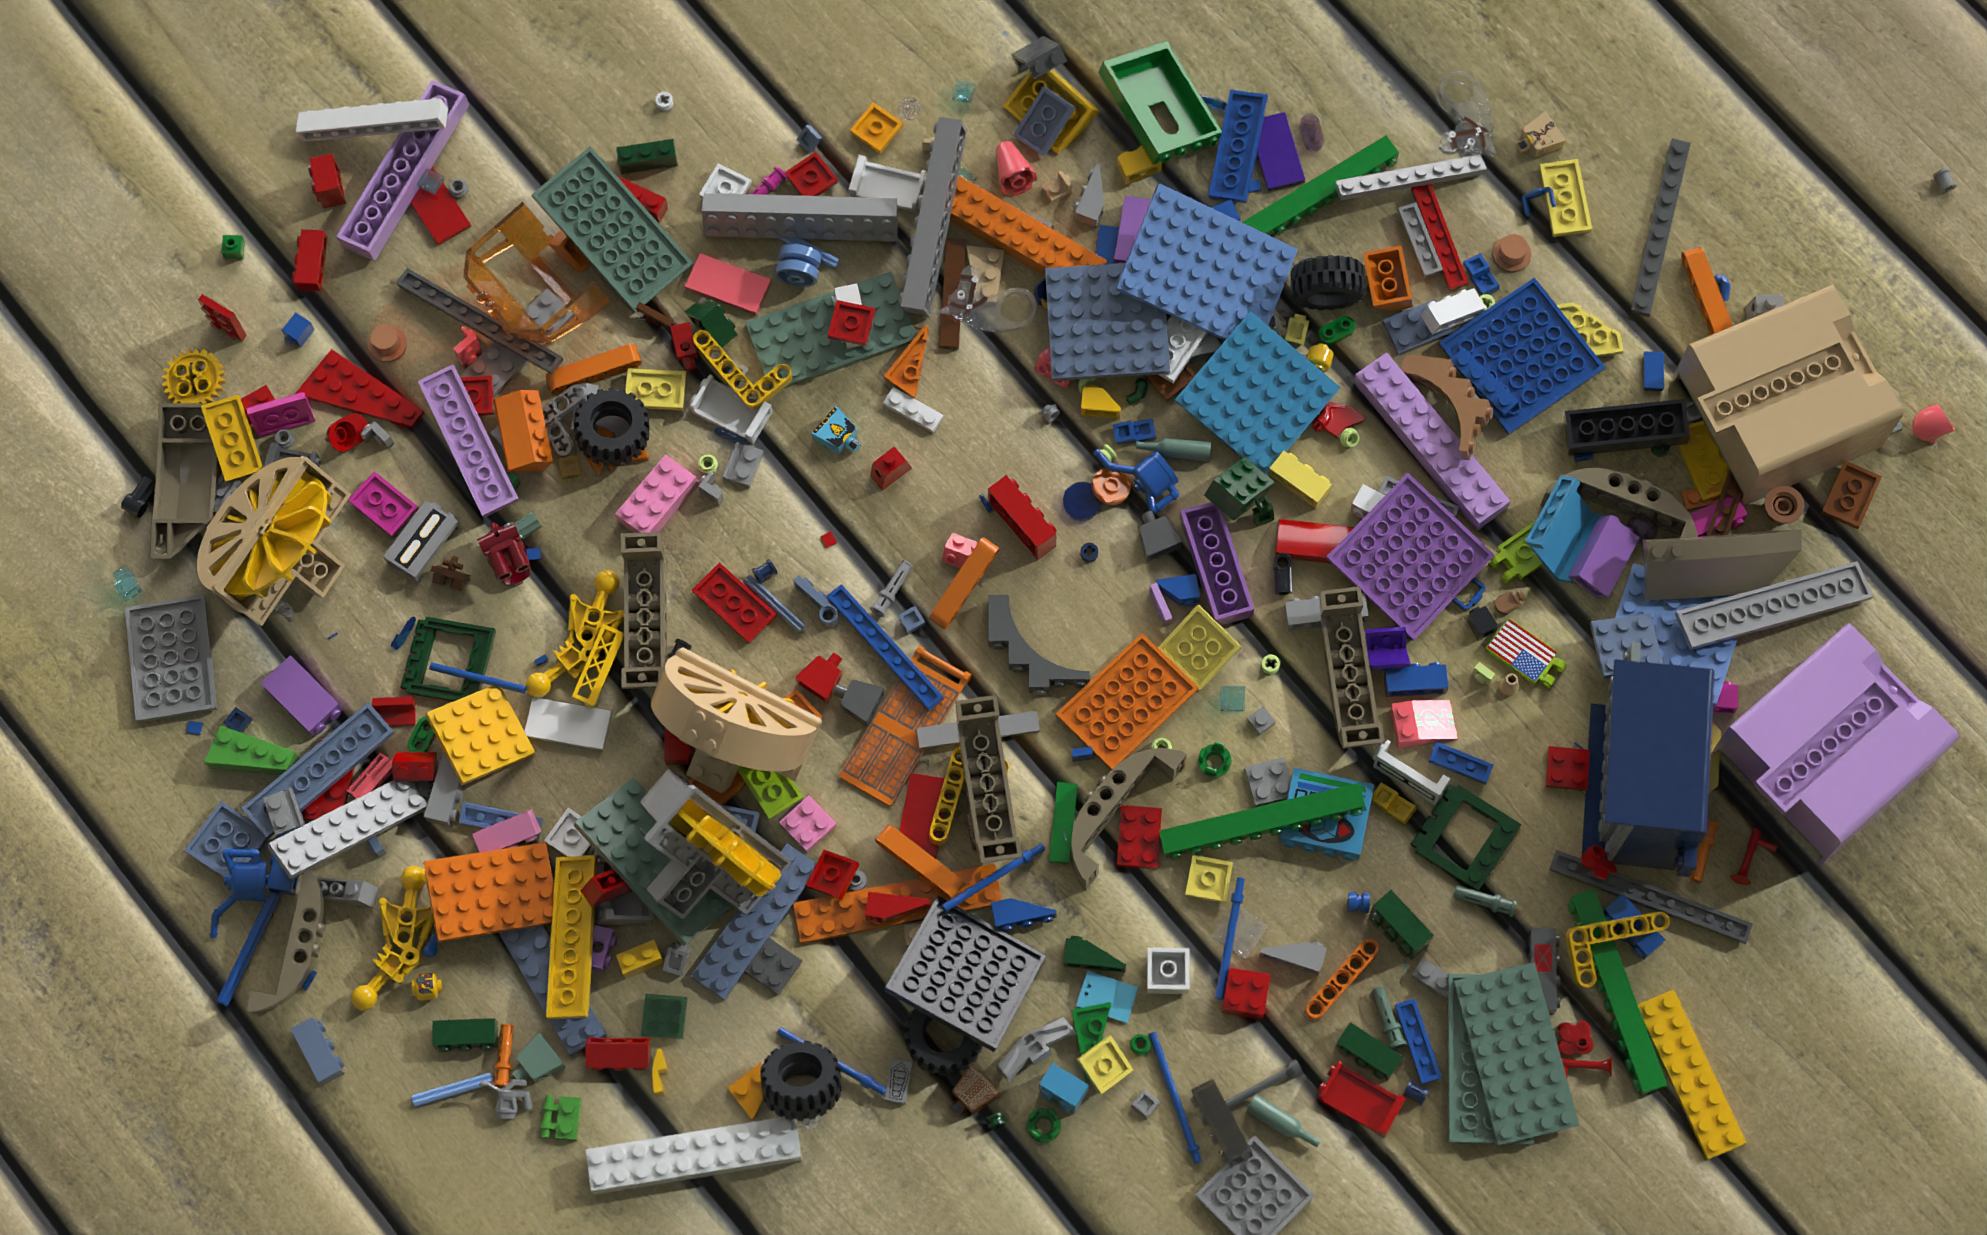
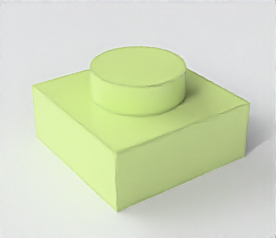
[1472,662,1495,685]

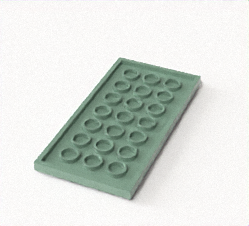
[531,146,693,313]
[745,271,916,390]
[573,777,734,946]
[1453,962,1580,1146]
[1447,974,1534,1145]

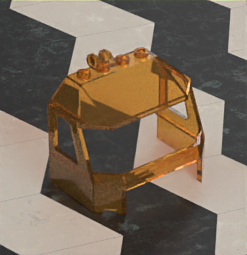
[463,202,610,345]

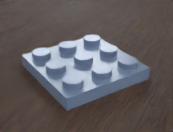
[1590,613,1663,679]
[184,801,268,878]

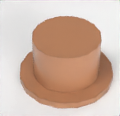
[1493,234,1532,272]
[368,324,407,362]
[1764,486,1805,524]

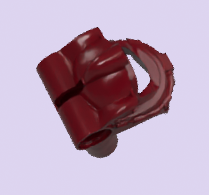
[477,522,531,586]

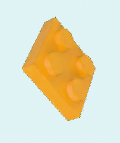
[850,103,904,154]

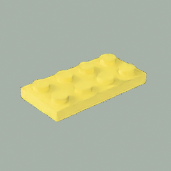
[1539,159,1592,237]

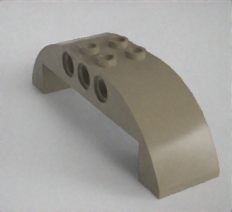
[1540,468,1698,538]
[621,532,667,689]
[1320,586,1385,748]
[955,695,1022,864]
[1071,748,1187,890]
[246,866,325,1014]

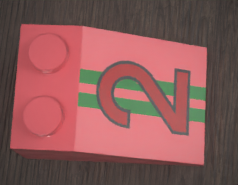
[1390,700,1457,749]

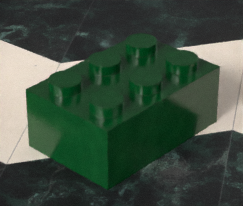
[1204,457,1274,521]
[1369,890,1434,960]

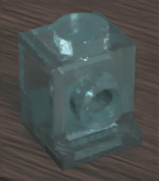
[113,567,143,602]

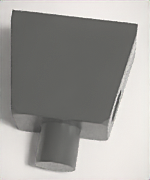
[1139,511,1182,562]
[833,680,885,727]

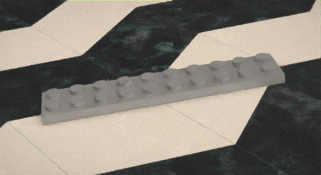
[1675,561,1874,650]

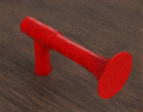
[1730,829,1778,885]
[1562,1055,1612,1077]

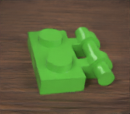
[540,1095,582,1141]

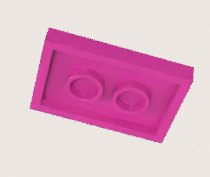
[246,392,315,438]
[348,471,419,538]

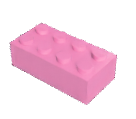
[615,454,698,533]

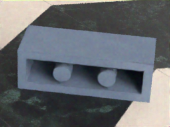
[291,1016,345,1086]

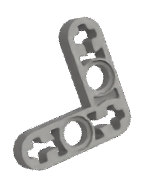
[542,384,588,457]

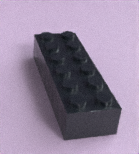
[1564,399,1690,456]

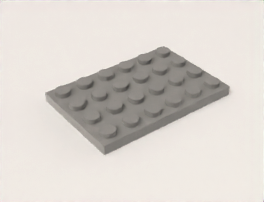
[125,594,218,723]

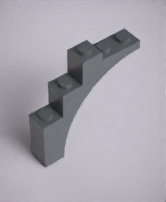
[988,595,1090,695]

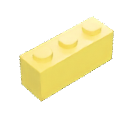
[1268,451,1332,509]

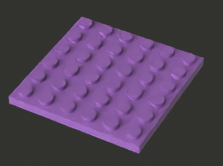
[1326,472,1494,641]

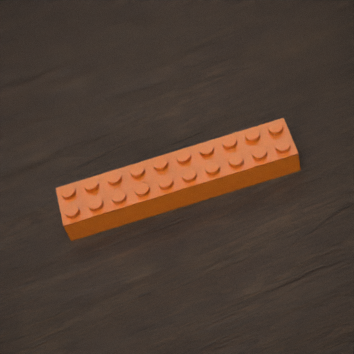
[922,175,1107,277]

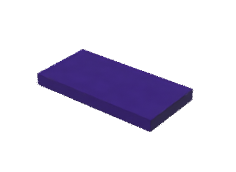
[1257,112,1305,191]

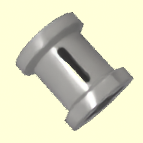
[1933,168,1957,193]

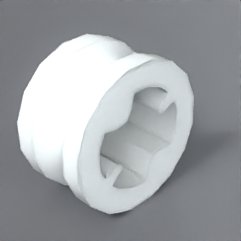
[656,92,673,111]

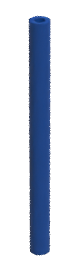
[429,662,527,694]

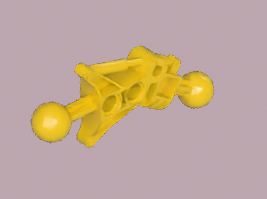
[525,570,624,698]
[351,866,434,1011]

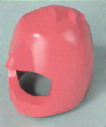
[1912,404,1955,443]

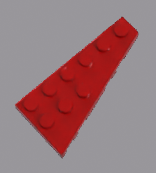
[295,349,425,429]

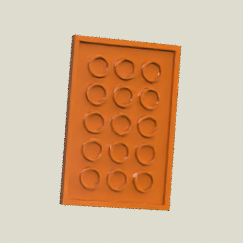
[1056,633,1199,771]
[423,842,554,942]

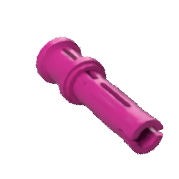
[751,166,788,195]

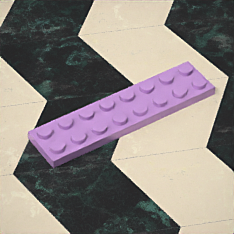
[418,364,520,518]

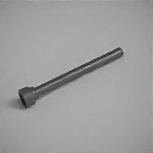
[1209,1059,1303,1117]

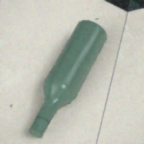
[1136,438,1211,461]
[1246,1094,1321,1148]

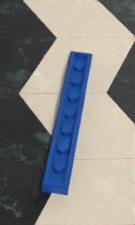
[827,584,944,712]

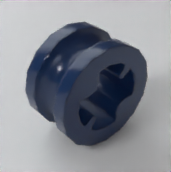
[1080,543,1098,563]

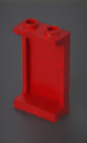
[1317,1061,1406,1137]

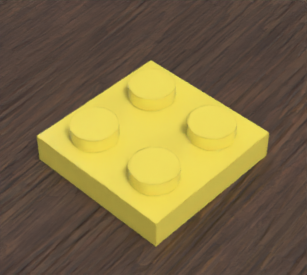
[1185,855,1233,904]
[1076,1035,1133,1094]

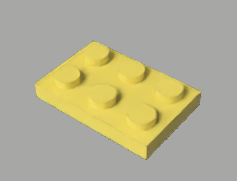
[626,368,687,411]

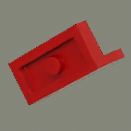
[372,696,416,726]

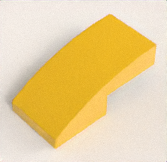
[1371,783,1417,824]
[652,1049,668,1096]

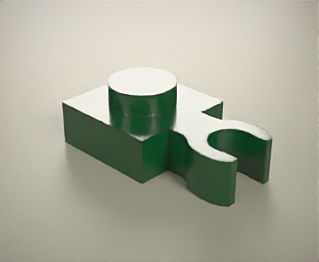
[1252,495,1275,526]

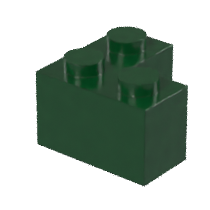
[685,297,738,348]

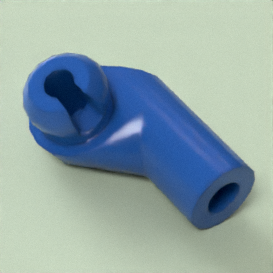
[1714,274,1731,301]

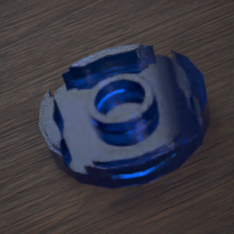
[1063,482,1102,521]

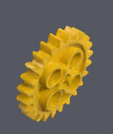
[161,348,226,403]

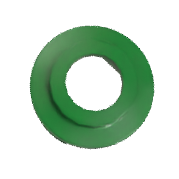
[1198,742,1232,777]
[1027,1108,1061,1143]

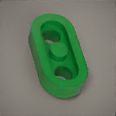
[1318,316,1355,346]
[408,716,435,752]

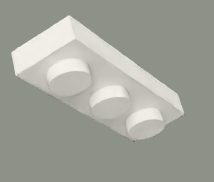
[883,387,944,433]

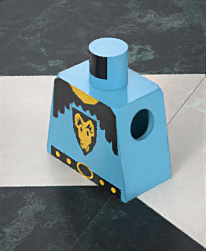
[812,406,861,454]

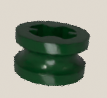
[1651,446,1670,457]
[986,1113,1006,1129]

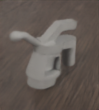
[479,1079,532,1119]

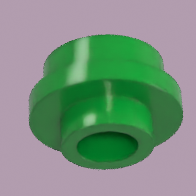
[1130,1034,1151,1055]

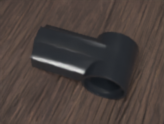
[121,477,156,518]
[1273,553,1293,595]

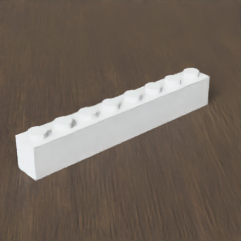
[296,98,448,142]

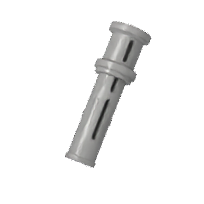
[870,560,913,617]

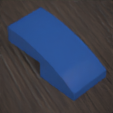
[1463,254,1500,296]
[1113,418,1157,444]

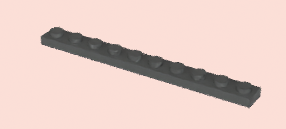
[1630,138,1691,317]
[396,268,563,375]
[1549,850,1753,944]

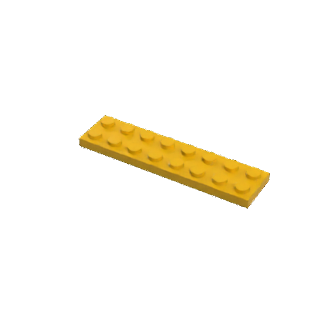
[546,855,598,1020]
[1638,989,1747,1160]

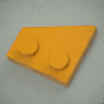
[728,1062,764,1120]

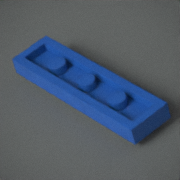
[1451,347,1519,416]
[1395,998,1442,1085]

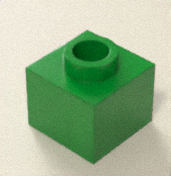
[221,235,245,259]

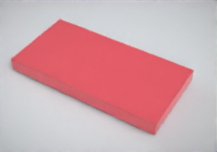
[685,253,772,315]

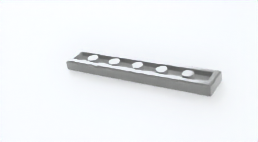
[916,711,1040,749]

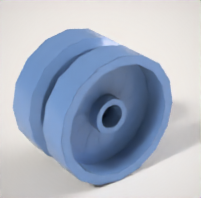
[775,244,822,287]

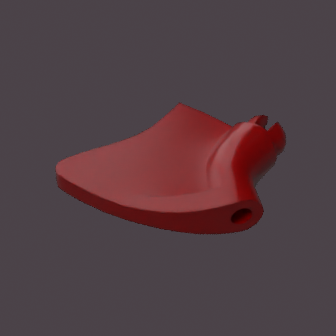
[1312,402,1365,438]

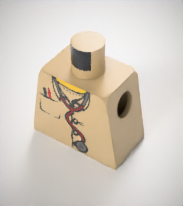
[1515,111,1565,158]

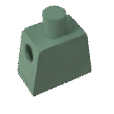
[512,1032,566,1083]

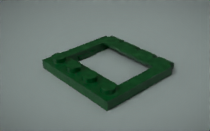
[400,617,496,702]
[1410,784,1521,891]

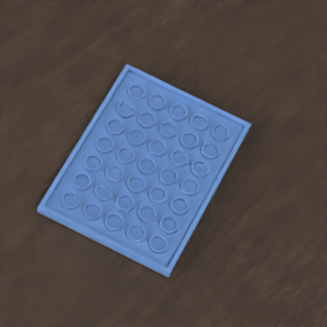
[1115,183,1298,341]

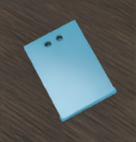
[1076,970,1139,1024]

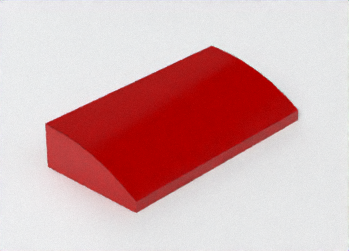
[1275,519,1354,564]

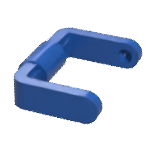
[1522,187,1556,217]
[1452,577,1486,611]

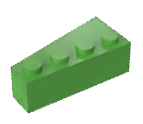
[204,725,299,775]

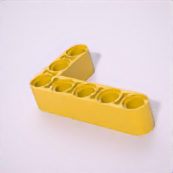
[693,330,793,410]
[929,747,1009,846]
[1566,912,1669,987]

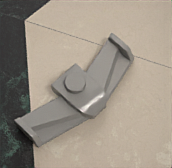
[997,1017,1076,1083]

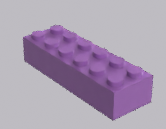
[1180,502,1254,626]

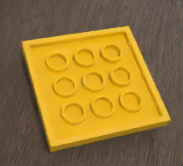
[426,686,535,785]

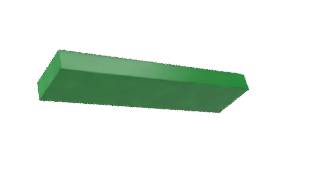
[1049,782,1078,864]

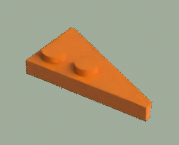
[884,325,929,399]

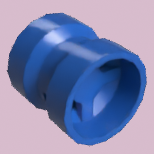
[1347,892,1370,914]

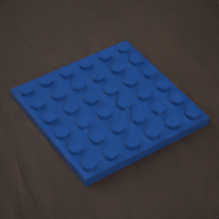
[1439,277,1605,435]

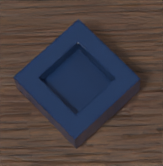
[223,707,253,733]

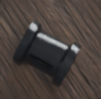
[667,639,692,659]

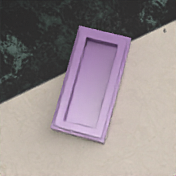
[1149,583,1172,626]

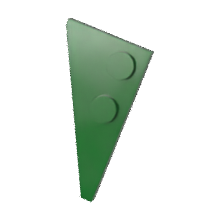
[1071,1002,1111,1082]

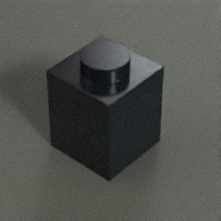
[1466,606,1498,641]

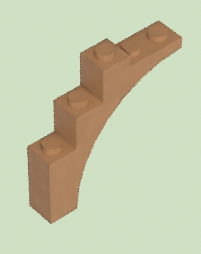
[1402,354,1493,460]

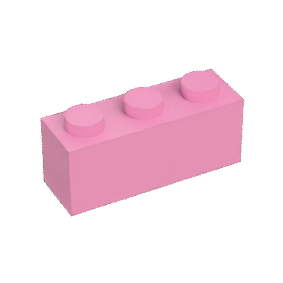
[472,809,542,852]

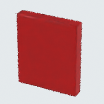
[821,531,837,548]

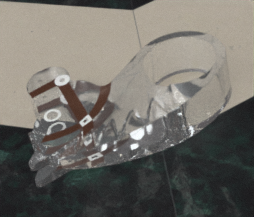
[1437,71,1496,158]
[940,266,1037,333]

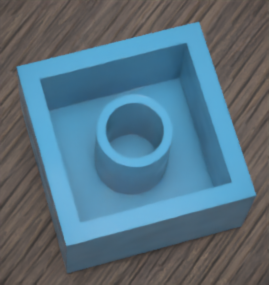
[1039,1063,1088,1113]

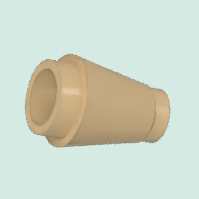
[1499,673,1519,696]

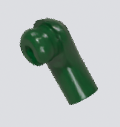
[1125,378,1148,405]

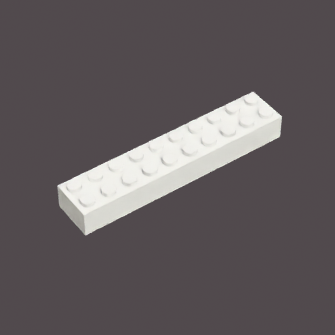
[586,1117,802,1195]

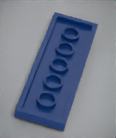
[1208,90,1268,203]

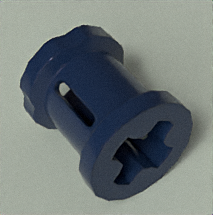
[752,559,778,584]
[1402,1080,1429,1106]

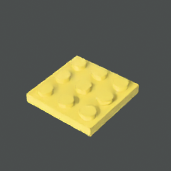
[1158,605,1242,690]

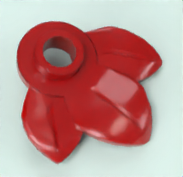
[1581,845,1617,880]
[1557,1019,1594,1056]

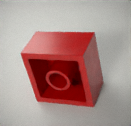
[308,153,346,209]
[1222,967,1270,1020]

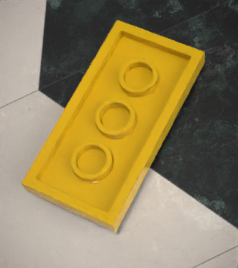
[200,394,263,482]

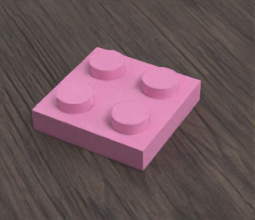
[779,795,837,852]

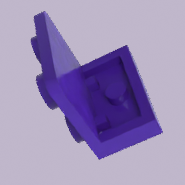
[1365,627,1410,670]

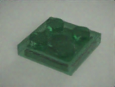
[641,994,688,1039]

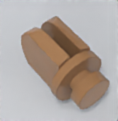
[1495,590,1526,615]

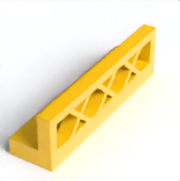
[571,624,624,708]

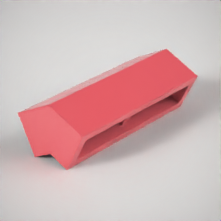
[346,753,393,799]

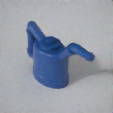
[1093,449,1180,514]
[210,848,266,938]

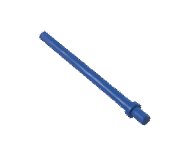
[1148,1032,1202,1164]

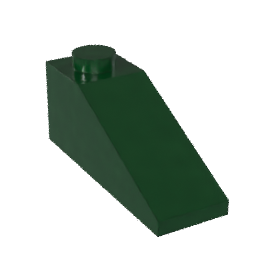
[1064,936,1126,973]

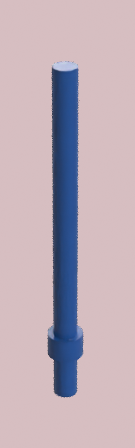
[941,843,1045,912]
[1215,877,1245,1000]
[777,1027,887,1096]

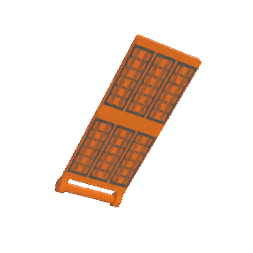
[839,645,972,806]

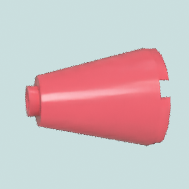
[996,141,1037,195]

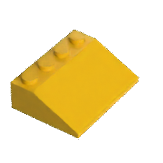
[1003,69,1100,154]

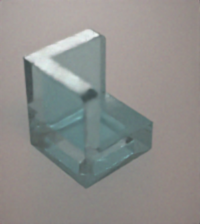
[1220,686,1245,711]

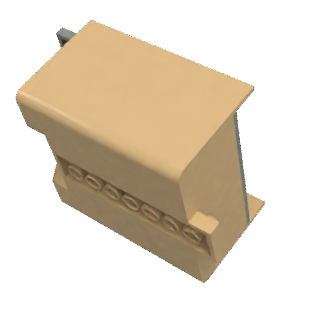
[1672,285,1903,506]

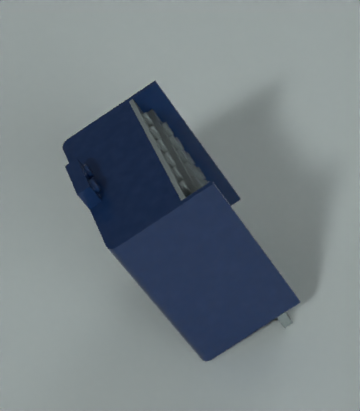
[1581,642,1715,877]

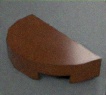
[636,302,673,328]

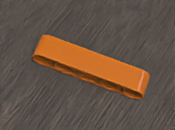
[1681,247,1732,335]
[545,344,642,395]
[929,537,1000,630]
[875,824,965,900]
[1305,939,1379,1022]

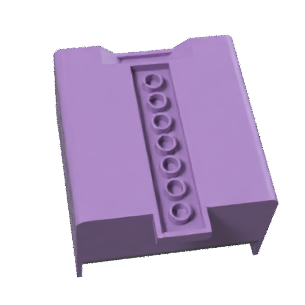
[1712,624,1960,866]

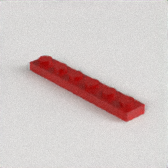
[1411,184,1468,291]

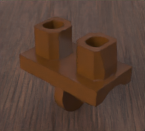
[431,556,471,591]

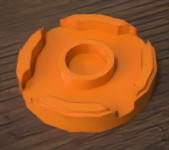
[1092,468,1131,505]

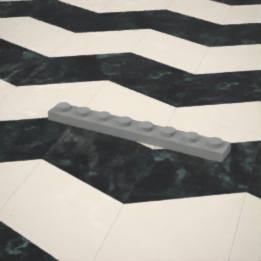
[1335,154,1487,200]

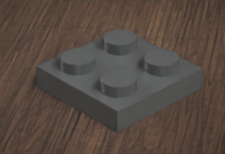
[744,937,802,995]

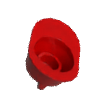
[325,413,368,452]

